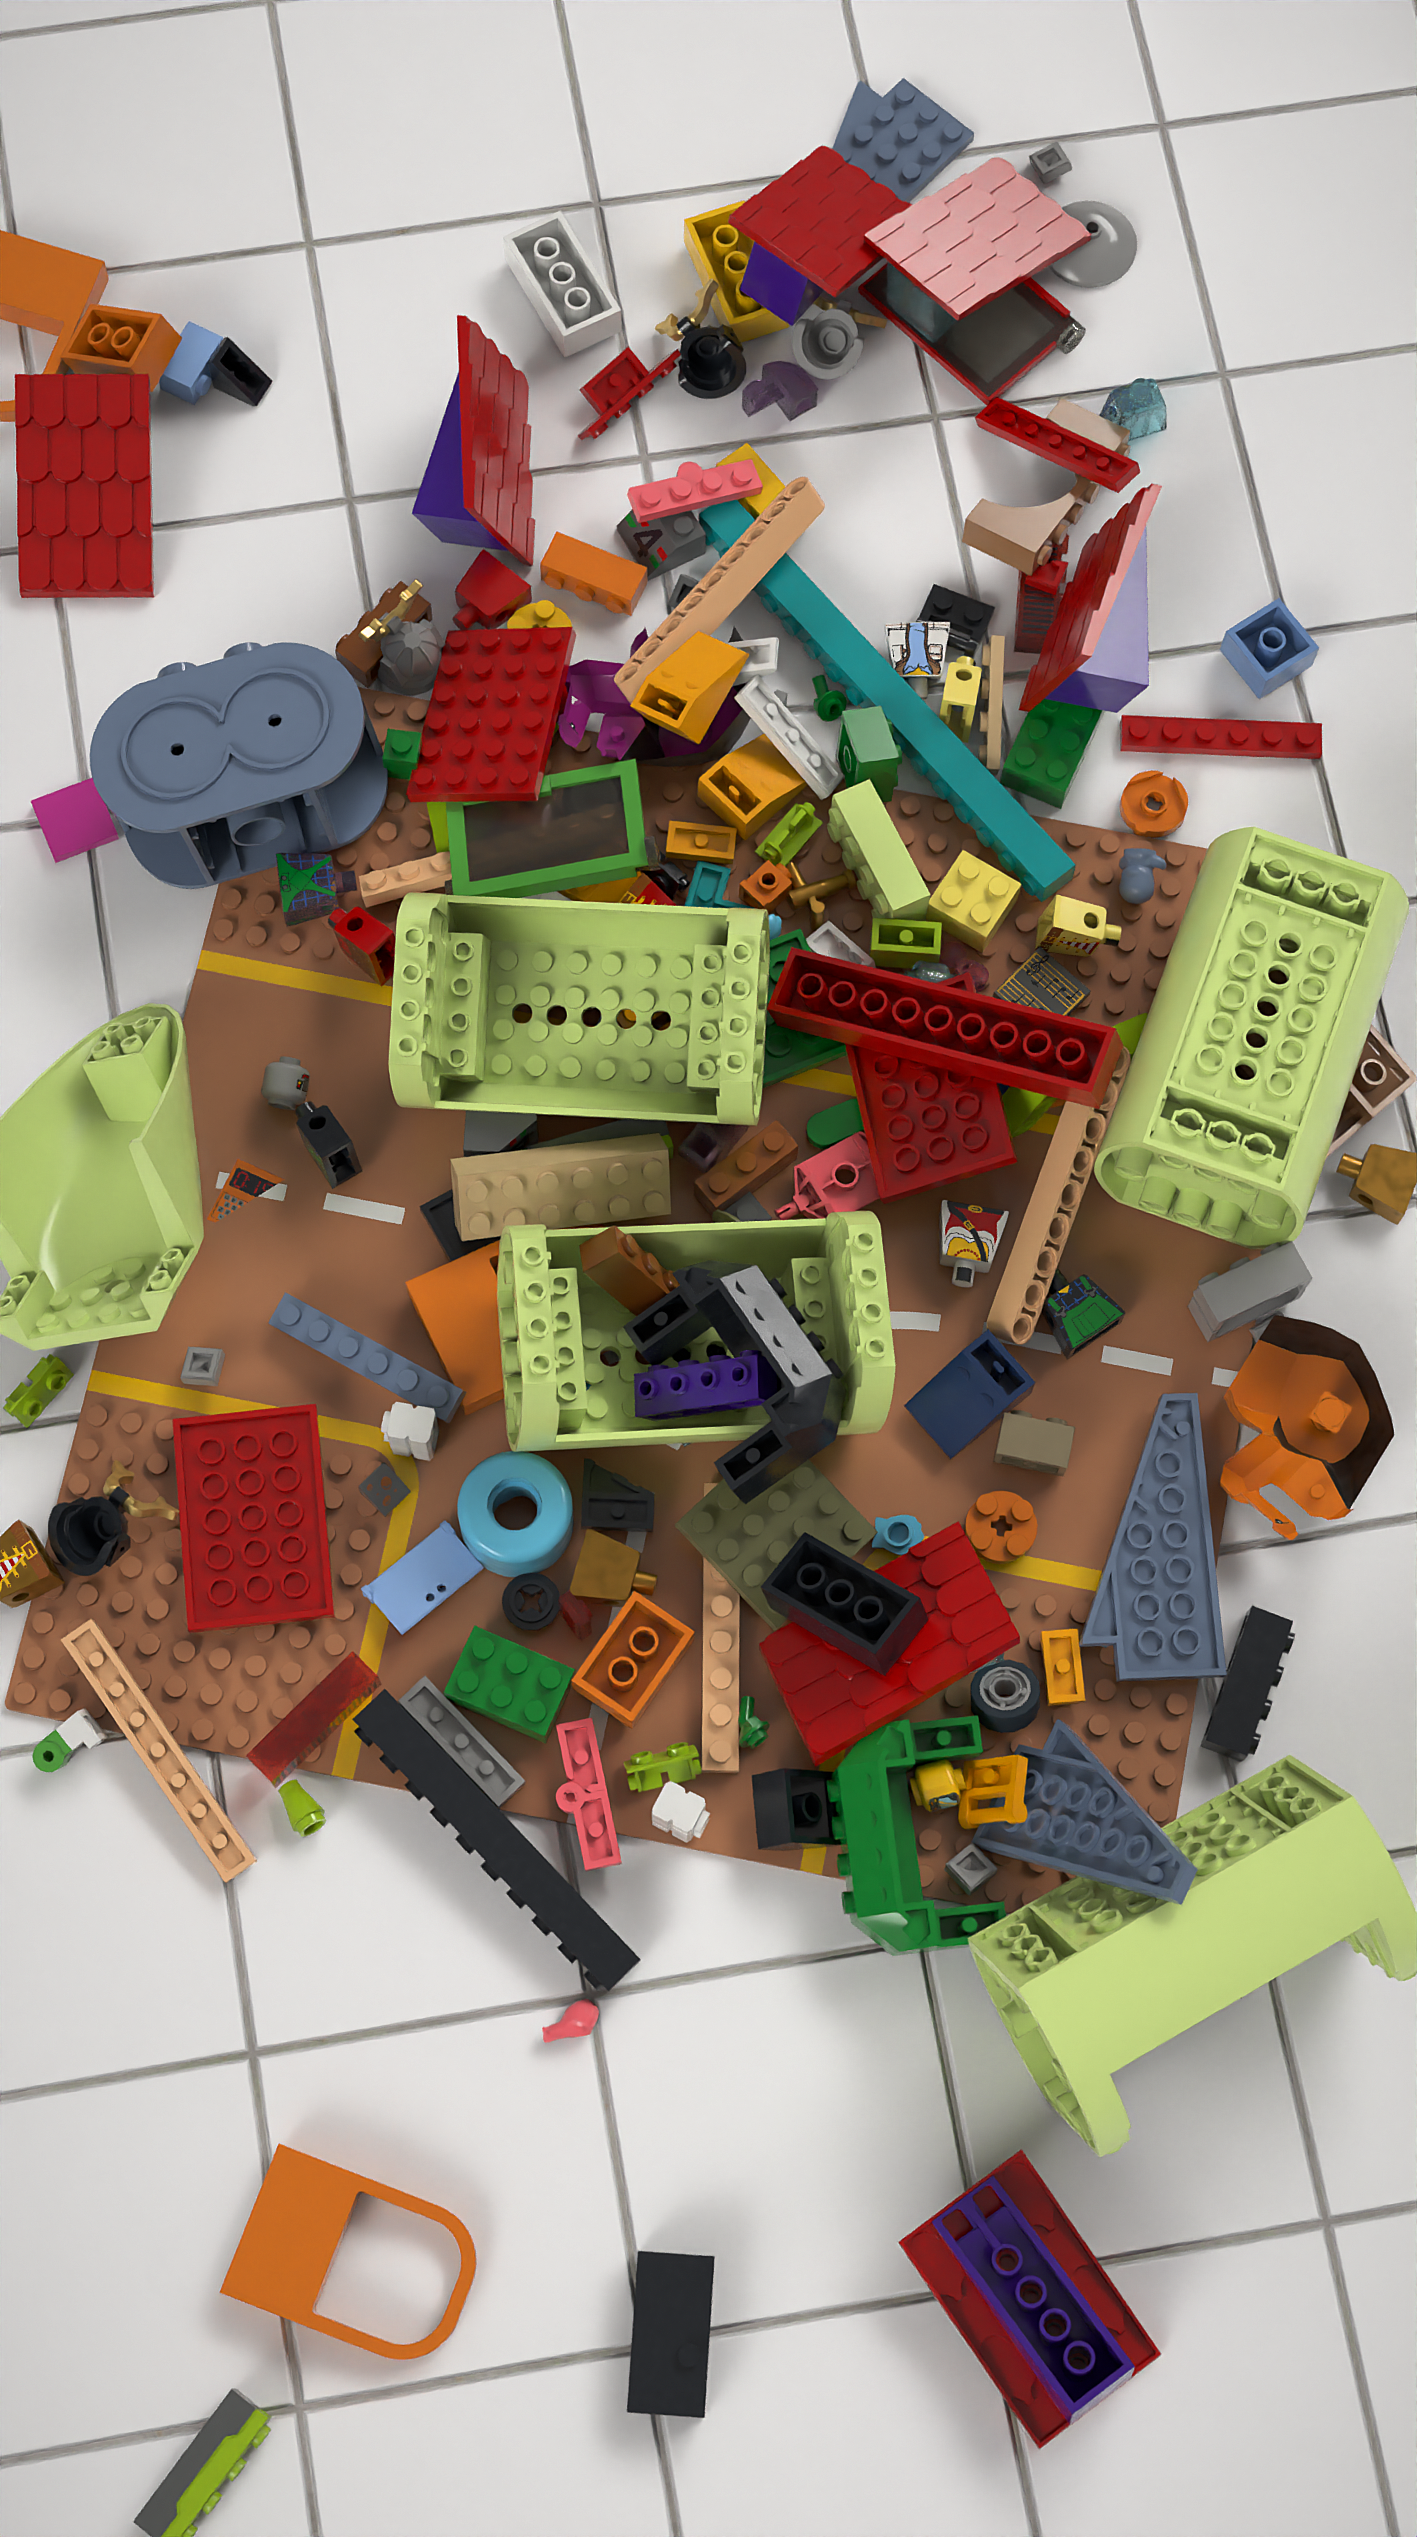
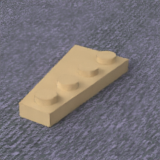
[978,635,1005,776]

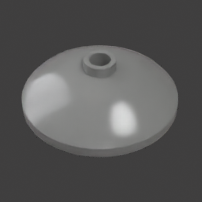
[1048,201,1137,287]

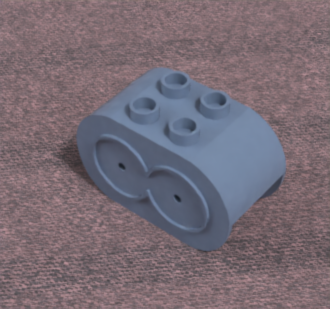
[89,642,388,889]

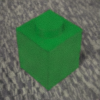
[383,729,422,780]

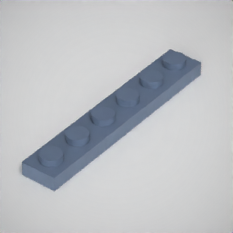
[268,1292,467,1423]

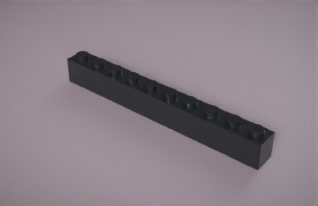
[352,1689,641,1992]

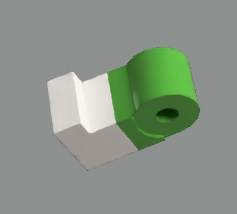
[32,1708,108,1772]

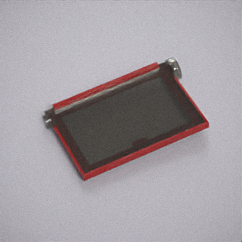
[858,262,1086,405]

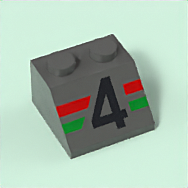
[616,509,706,581]
[463,1111,539,1157]

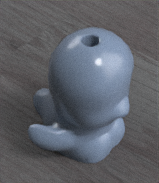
[1119,848,1166,904]

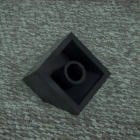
[752,1768,841,1851]

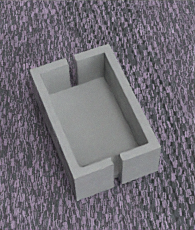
[1187,1241,1313,1343]

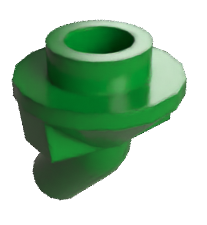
[812,675,847,722]
[738,1696,770,1749]

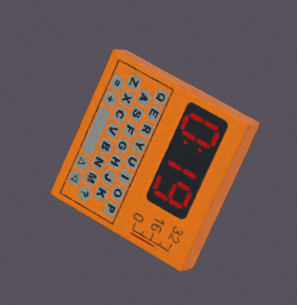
[207,1159,284,1223]

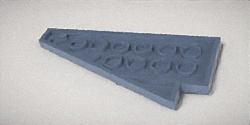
[832,78,975,203]
[1079,1393,1227,1682]
[971,1719,1198,1905]

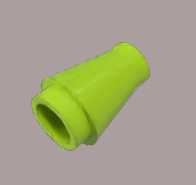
[278,1779,326,1837]

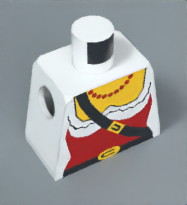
[939,1200,1009,1287]

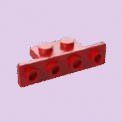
[578,347,681,440]

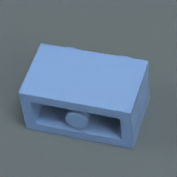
[159,321,223,405]

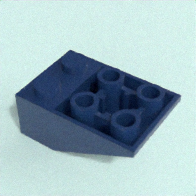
[904,1329,1036,1460]

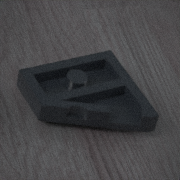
[581,1458,655,1532]

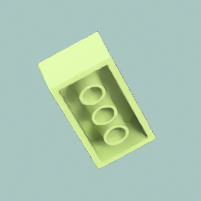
[827,779,931,921]

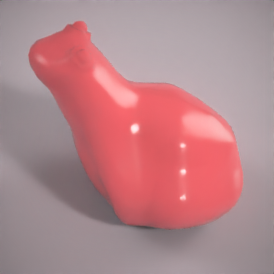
[542,1998,599,2043]

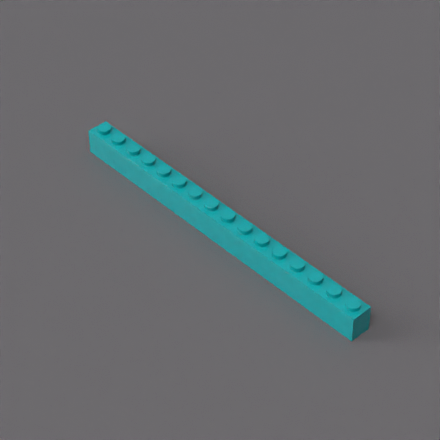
[699,500,1076,902]

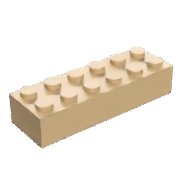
[450,1133,671,1241]

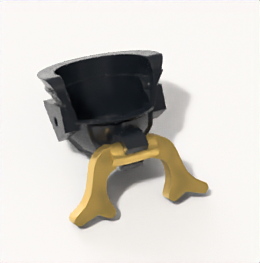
[655,279,747,399]
[48,1460,179,1576]

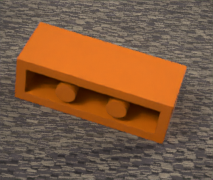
[540,531,647,616]

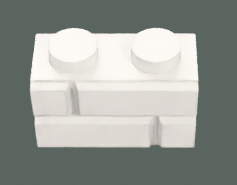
[381,1402,439,1461]
[652,1781,710,1843]

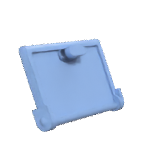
[360,1520,484,1635]

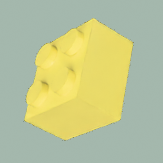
[926,850,1021,953]

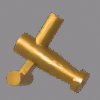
[785,863,856,931]

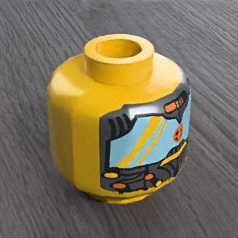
[910,1759,967,1812]

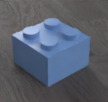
[1220,598,1319,699]

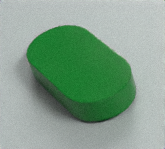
[806,1099,865,1149]

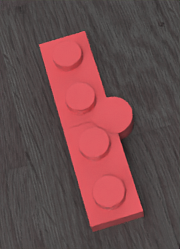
[627,459,763,523]
[556,1717,622,1872]

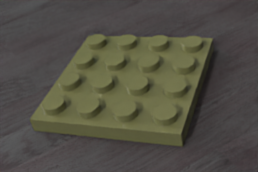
[674,1459,878,1631]

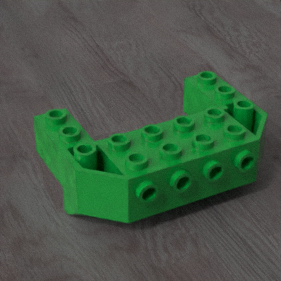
[827,1715,1006,1956]

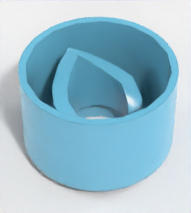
[457,1451,574,1577]

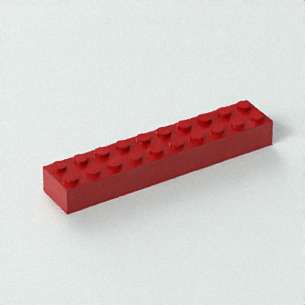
[767,947,1124,1109]

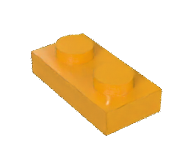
[666,821,737,864]
[1040,1629,1085,1706]

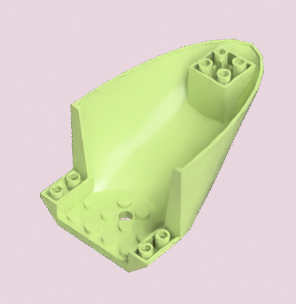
[0,1003,204,1351]

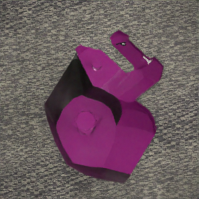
[559,626,751,767]

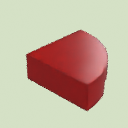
[1025,560,1069,596]

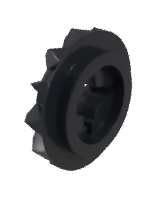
[502,1573,560,1631]

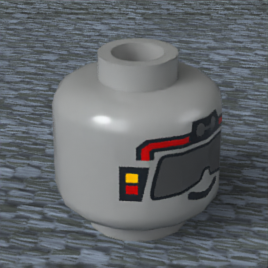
[261,1056,310,1110]

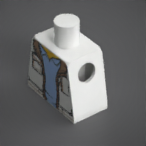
[885,622,950,699]

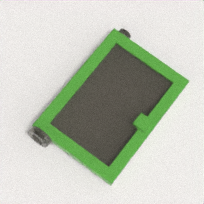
[445,759,661,898]

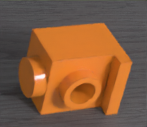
[739,860,792,914]

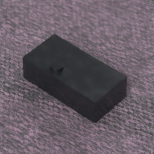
[761,1532,929,1676]
[627,2251,715,2418]

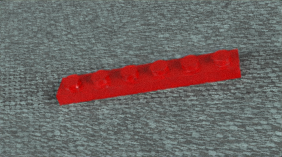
[975,397,1140,493]
[1120,715,1322,759]

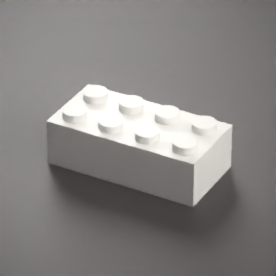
[503,210,622,358]

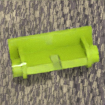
[755,802,823,866]
[3,1354,74,1428]
[623,1742,702,1793]

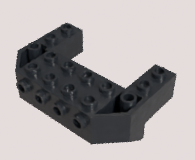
[623,1260,846,1505]

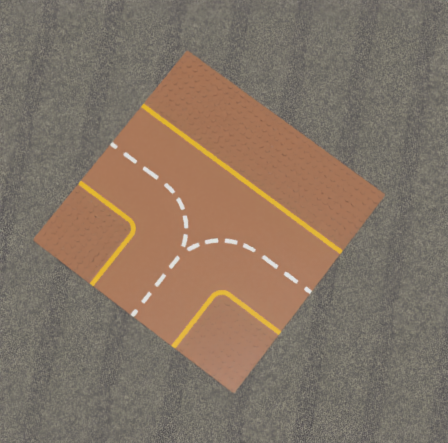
[5,687,1291,1914]

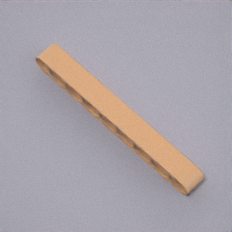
[614,476,825,704]
[987,1046,1131,1345]

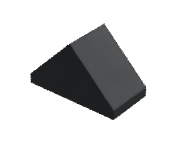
[208,337,273,407]

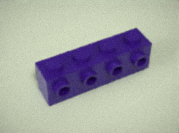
[634,1350,778,1421]

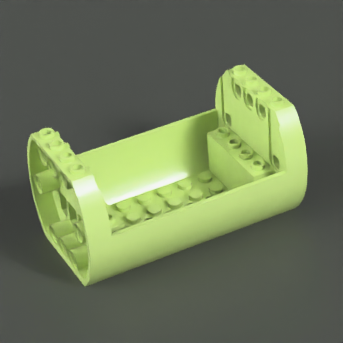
[1094,827,1409,1249]
[388,892,770,1126]
[497,1211,896,1452]
[968,1755,1417,2157]

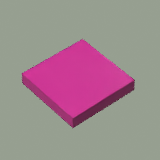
[31,778,119,863]

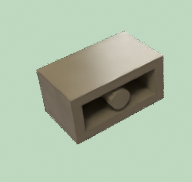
[993,1410,1075,1476]

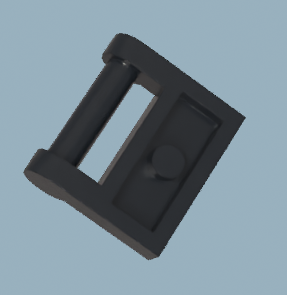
[916,584,995,659]

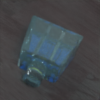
[1099,378,1167,441]

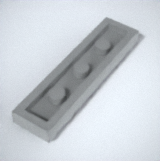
[398,1676,526,1809]

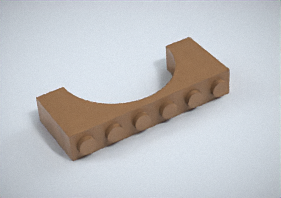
[962,398,1131,576]

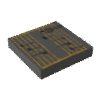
[993,947,1091,1016]

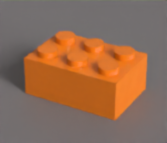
[60,303,182,392]
[571,1591,695,1729]

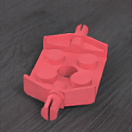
[774,1131,880,1220]

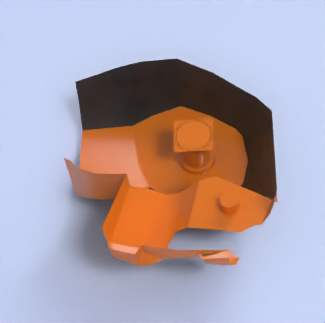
[1220,1315,1395,1540]

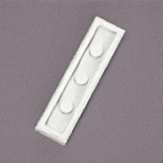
[734,674,845,800]

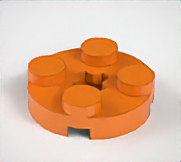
[1119,770,1188,838]
[964,1491,1037,1564]

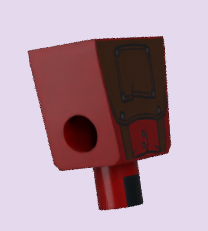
[328,906,396,987]

